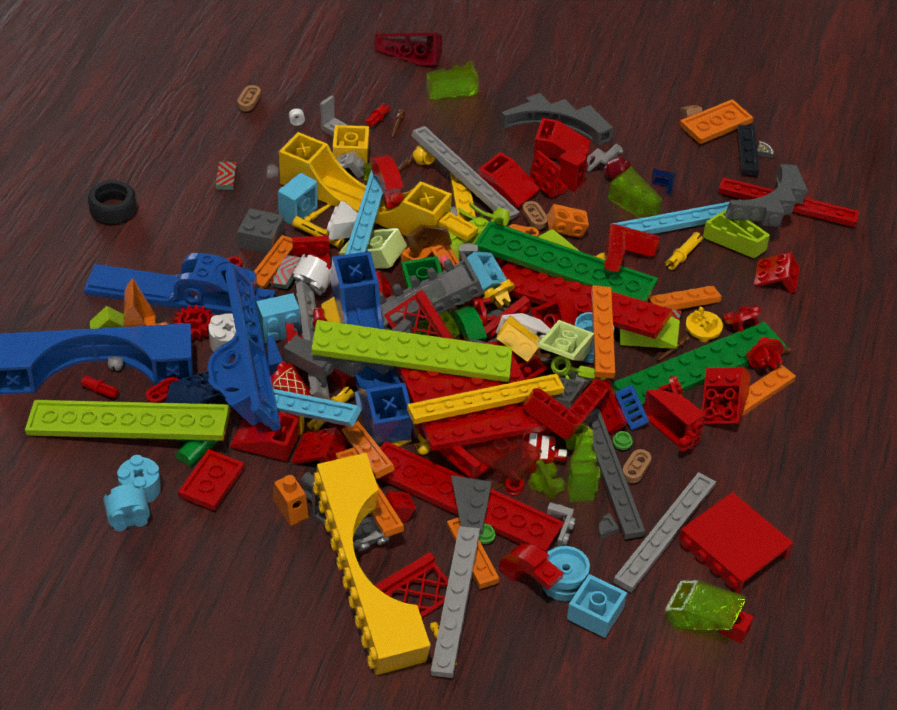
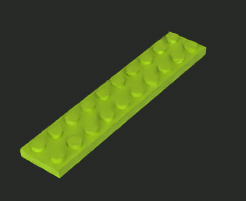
[311,320,512,382]
[25,400,230,441]

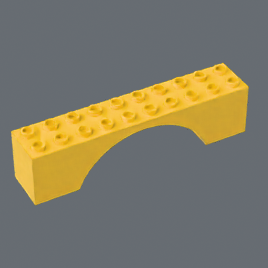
[279,132,452,236]
[313,453,431,675]

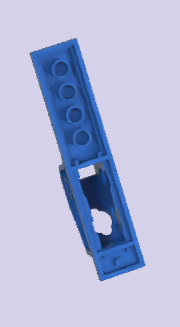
[84,253,275,315]
[208,264,281,431]

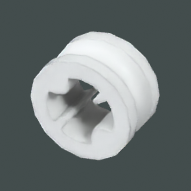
[289,108,305,126]

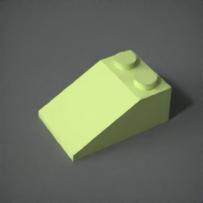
[339,228,407,269]
[537,320,594,361]

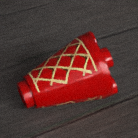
[271,361,313,397]

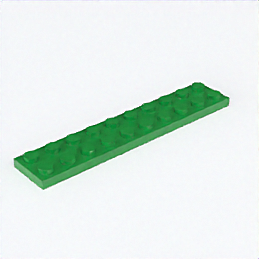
[474,221,658,302]
[611,322,786,415]

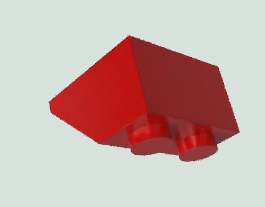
[531,298,578,329]

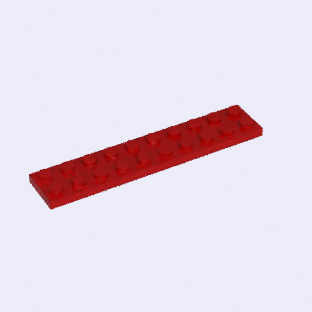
[501,261,673,339]
[374,441,564,553]

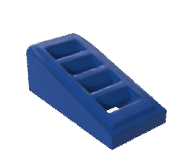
[267,335,283,376]
[615,385,650,430]

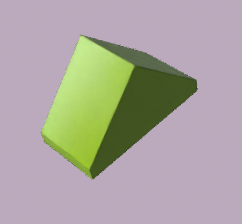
[90,306,124,329]

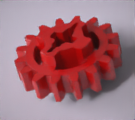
[173,305,214,340]

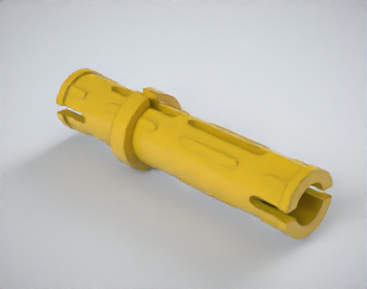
[292,216,344,249]
[665,232,703,270]
[307,387,354,431]

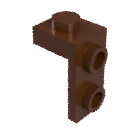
[407,225,452,252]

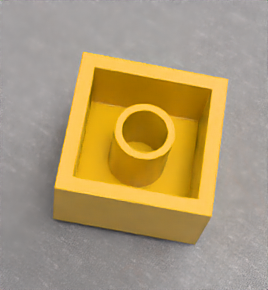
[333,125,369,165]

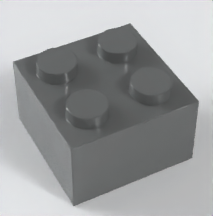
[237,208,284,254]

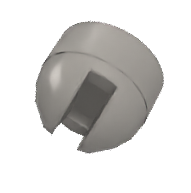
[108,356,124,371]

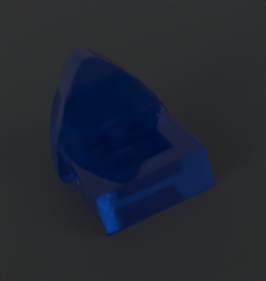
[652,169,676,194]

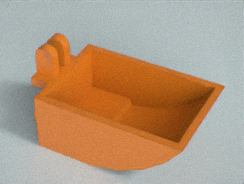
[123,278,168,327]

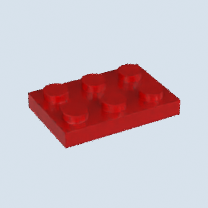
[178,449,245,511]

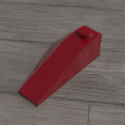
[374,32,442,66]

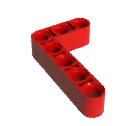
[604,224,661,272]
[523,378,610,439]

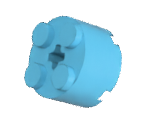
[117,455,161,503]
[103,484,150,532]

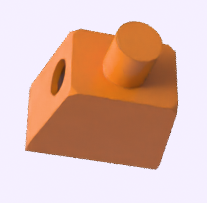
[272,475,309,526]

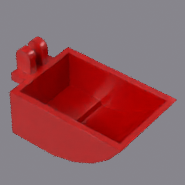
[643,390,705,452]

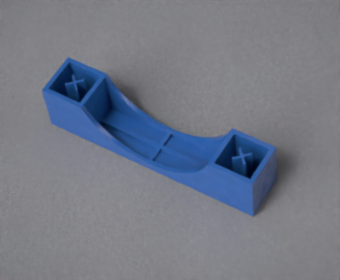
[331,251,413,446]
[0,323,193,395]

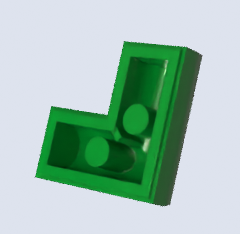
[175,439,217,467]

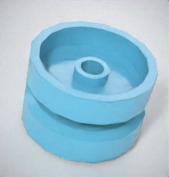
[542,546,590,601]

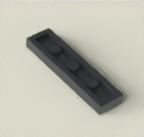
[737,125,759,176]

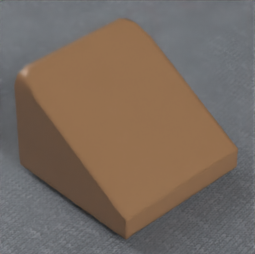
[680,105,702,118]

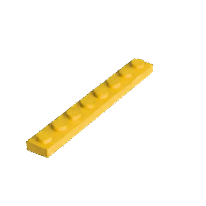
[407,374,564,424]

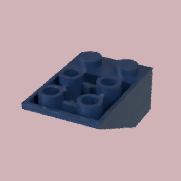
[165,371,226,404]

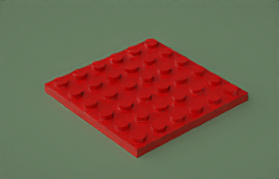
[396,341,547,451]

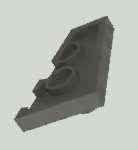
[451,475,492,535]

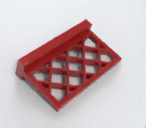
[384,290,454,339]
[374,552,449,619]

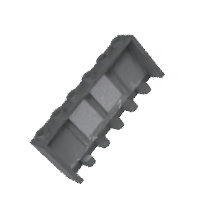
[379,251,484,330]

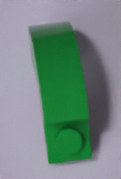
[448,305,487,342]

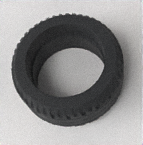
[88,180,136,225]

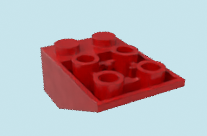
[534,118,591,160]
[478,152,540,208]
[702,367,751,424]
[230,412,300,461]

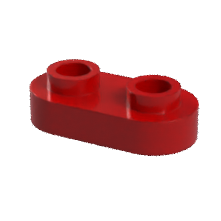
[146,377,179,403]

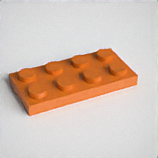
[679,99,754,144]

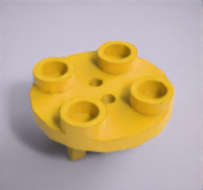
[482,279,515,309]
[685,307,723,343]

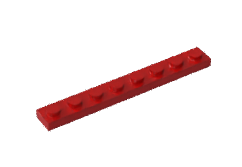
[718,177,860,227]

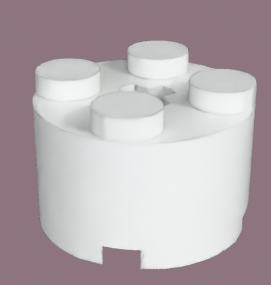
[292,254,332,296]
[209,313,236,352]

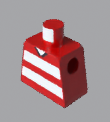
[520,433,567,473]

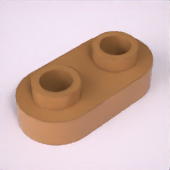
[238,85,261,111]
[522,201,548,230]
[622,449,651,483]

